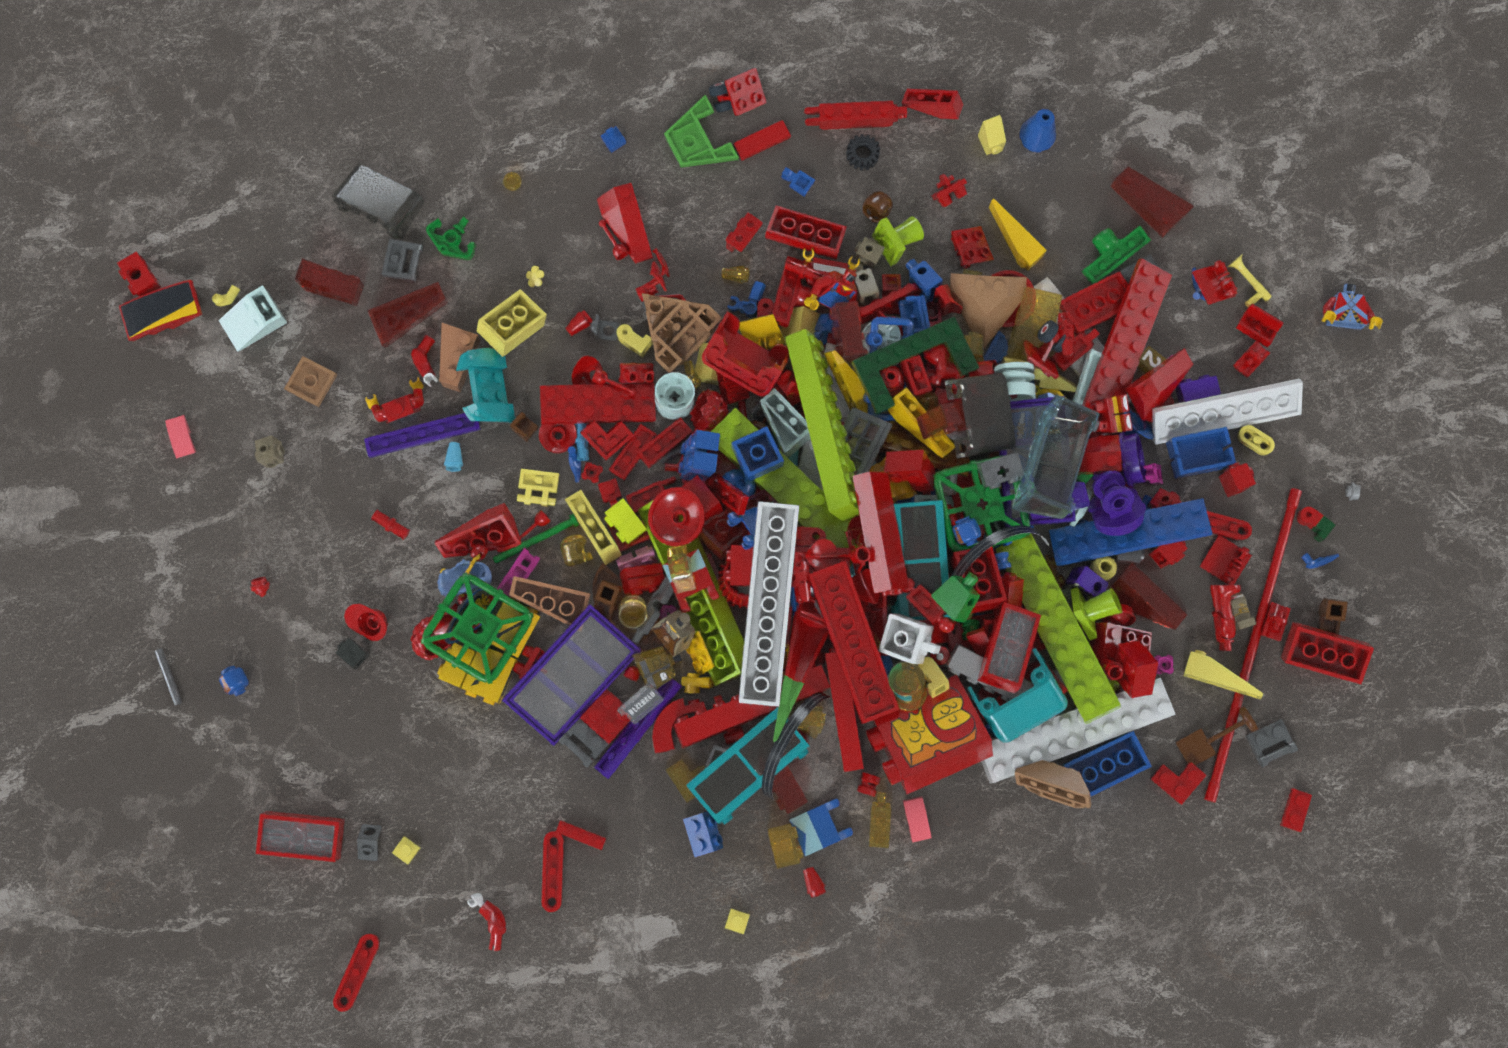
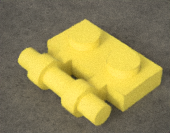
[517,469,560,507]

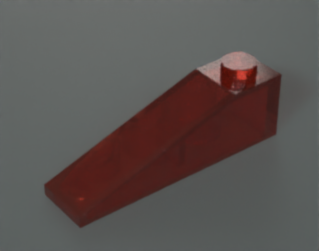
[1107,563,1187,630]

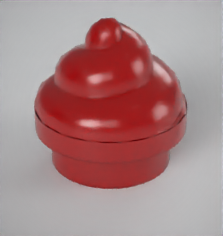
[250,577,270,598]

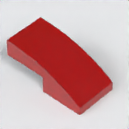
[882,274,901,314]

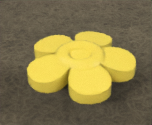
[526,266,544,287]

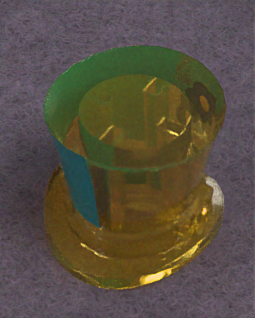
[888,662,927,711]

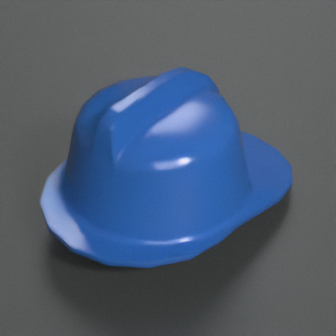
[1123,408,1155,439]

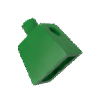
[931,572,980,623]

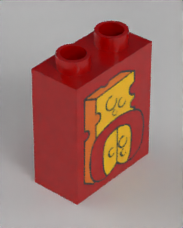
[866,675,993,794]

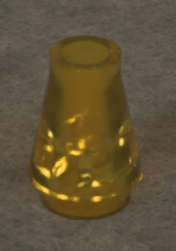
[721,265,750,284]

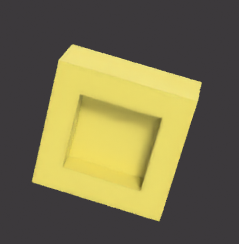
[392,836,421,864]
[725,909,750,934]

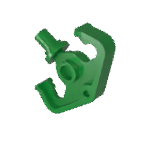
[426,217,476,260]

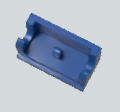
[898,295,930,335]

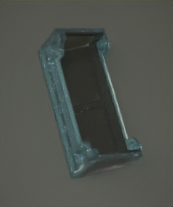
[1012,395,1099,519]

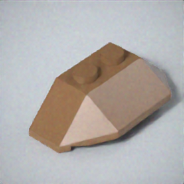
[1014,760,1091,808]

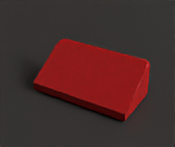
[899,355,932,397]

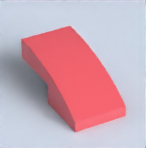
[165,415,196,458]
[903,796,932,842]

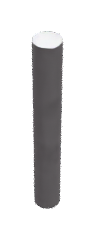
[155,649,182,705]

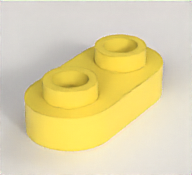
[1237,425,1275,455]

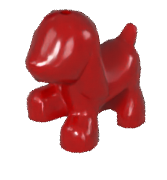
[923,343,965,393]

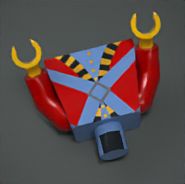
[1322,284,1383,330]

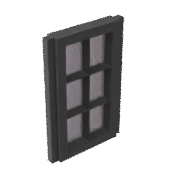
[843,408,892,475]

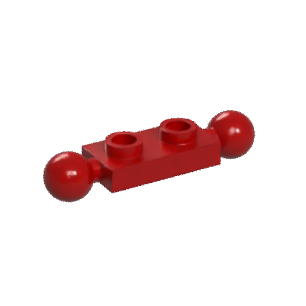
[902,578,955,633]

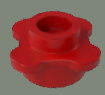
[581,462,603,483]

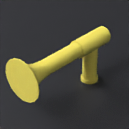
[1227,254,1272,307]

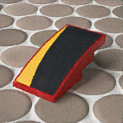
[119,280,202,342]

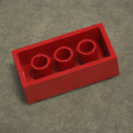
[1280,622,1374,685]

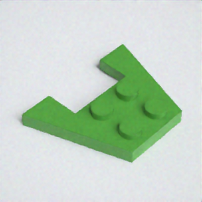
[664,95,739,168]

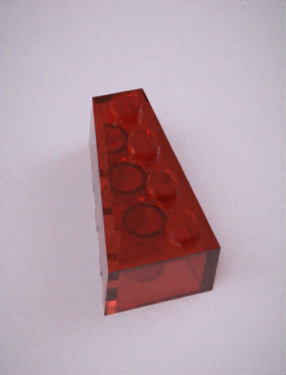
[367,282,448,349]

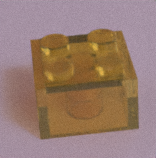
[767,823,803,869]

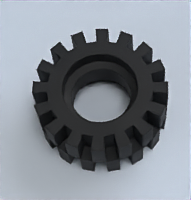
[846,134,880,171]

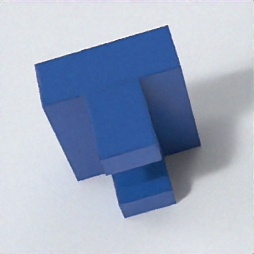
[601,126,626,153]

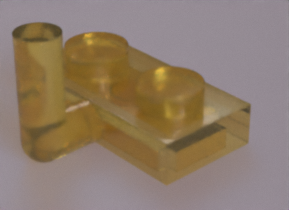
[666,759,704,803]

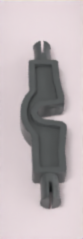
[631,575,674,644]

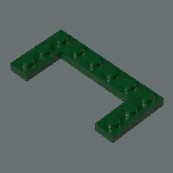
[851,317,979,415]

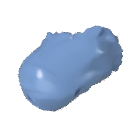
[437,559,492,597]

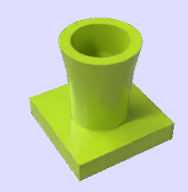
[872,216,924,267]
[1071,587,1122,640]

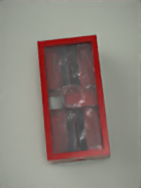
[977,602,1041,694]
[255,811,345,862]

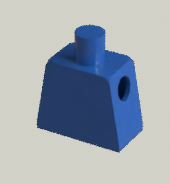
[906,259,943,303]

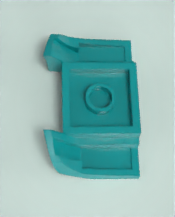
[456,348,515,423]

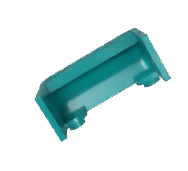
[967,648,1068,743]

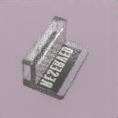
[617,682,664,724]

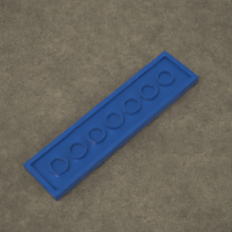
[1049,498,1212,566]

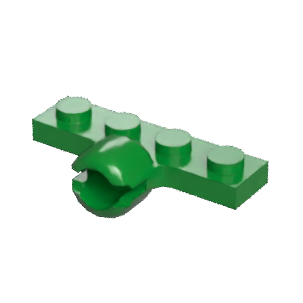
[1082,226,1151,285]

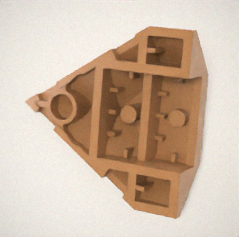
[950,273,1027,350]
[642,293,723,373]

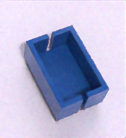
[1166,427,1236,479]
[678,430,720,482]

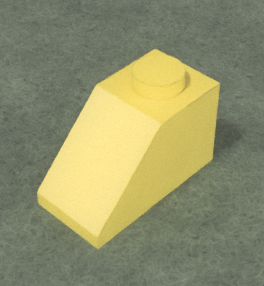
[978,115,1006,155]

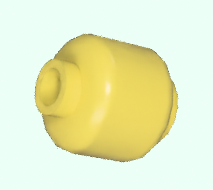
[1089,556,1117,581]

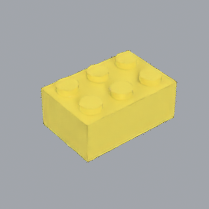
[477,289,547,357]

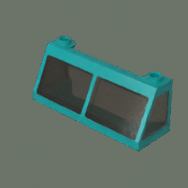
[891,500,951,620]
[686,707,810,825]

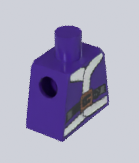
[1066,566,1108,600]

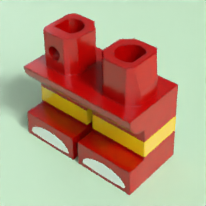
[1090,394,1132,434]

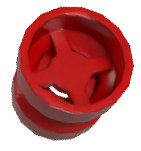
[857,772,881,797]

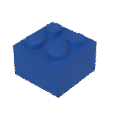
[731,426,784,482]

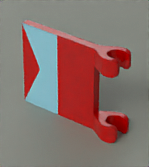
[663,549,720,613]

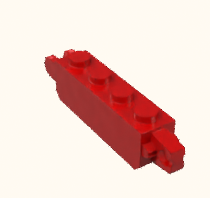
[804,101,907,130]

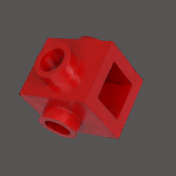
[1150,488,1182,509]

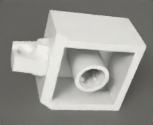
[879,613,941,664]

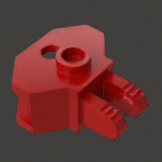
[772,367,801,408]

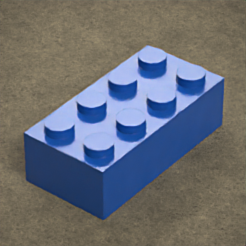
[1060,731,1152,797]

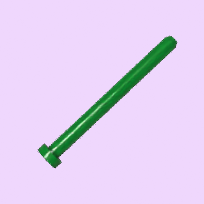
[492,514,579,563]

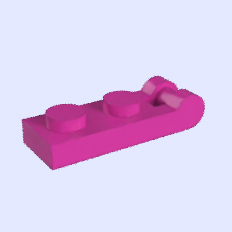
[497,548,540,598]

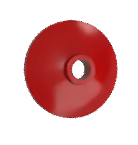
[539,424,577,453]

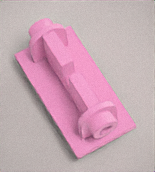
[616,546,658,571]

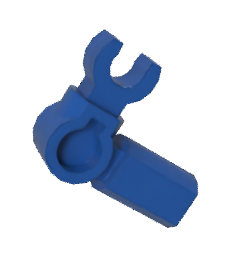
[727,281,766,318]

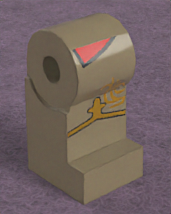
[1231,592,1256,631]

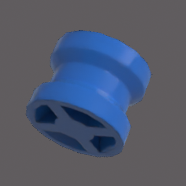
[994,552,1012,570]

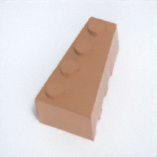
[509,576,590,632]

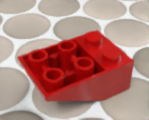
[1090,622,1152,664]

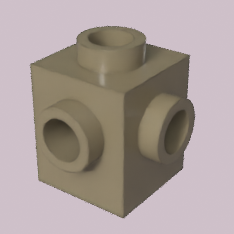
[854,237,885,269]
[255,435,285,468]

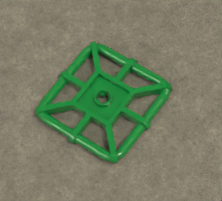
[933,456,1030,553]
[420,572,534,684]

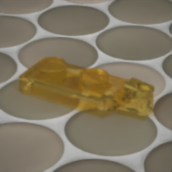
[868,792,891,848]

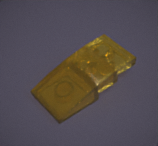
[1006,287,1062,362]

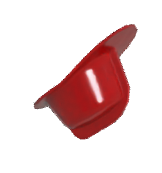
[344,604,388,641]

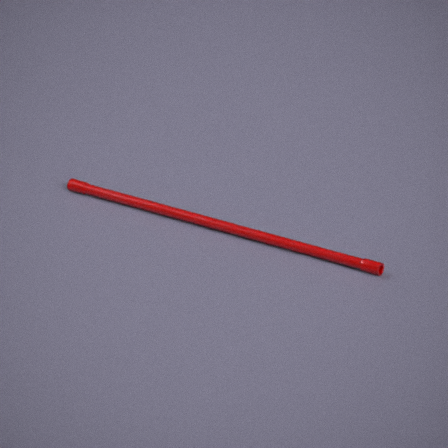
[1204,488,1302,803]

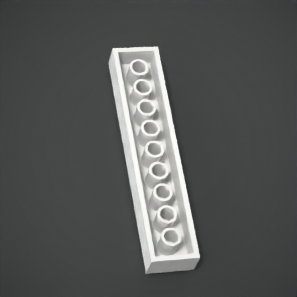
[738,501,799,707]
[981,678,1176,784]

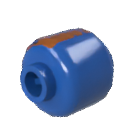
[953,516,982,547]
[219,666,249,696]

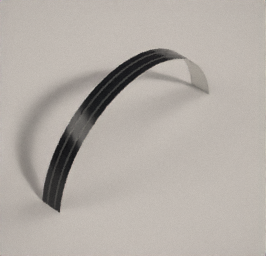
[951,525,1049,577]
[762,692,832,801]

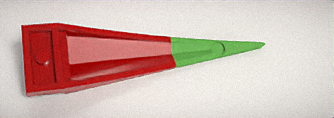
[773,596,829,742]

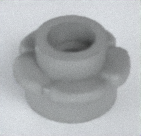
[1345,482,1360,501]

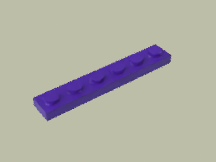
[364,413,481,458]
[594,675,682,779]

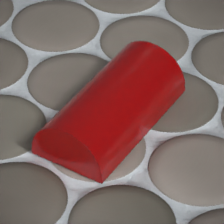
[765,205,847,260]

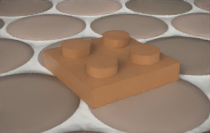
[284,356,337,407]

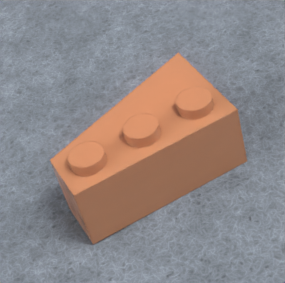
[439,323,480,392]

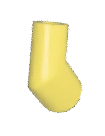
[212,285,240,307]

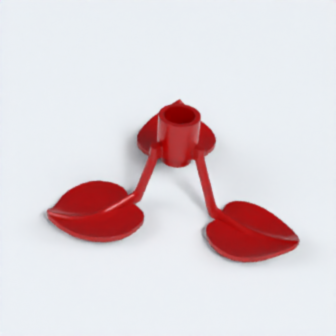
[636,248,686,302]
[805,516,880,604]

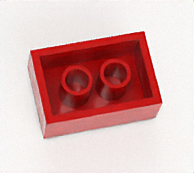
[950,546,1007,614]

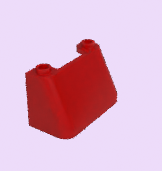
[702,311,790,396]

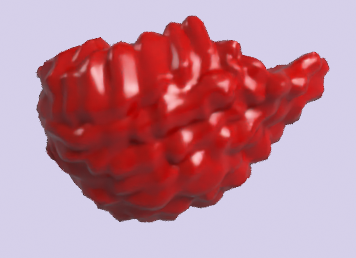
[689,389,728,434]
[411,612,453,661]

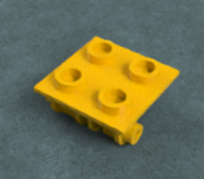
[739,314,785,350]
[686,631,715,676]

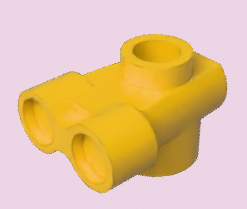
[681,673,714,693]

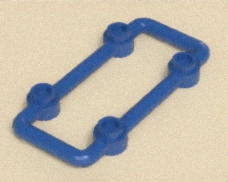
[863,317,916,421]

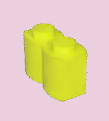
[604,499,647,544]

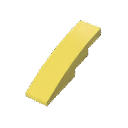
[1002,357,1077,392]

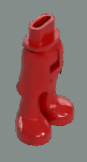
[1210,585,1241,651]

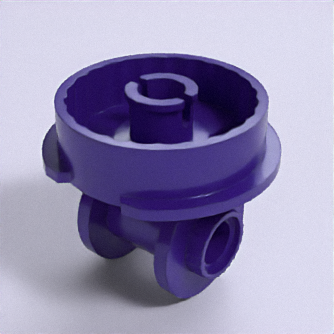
[1092,432,1146,488]
[1088,471,1146,536]

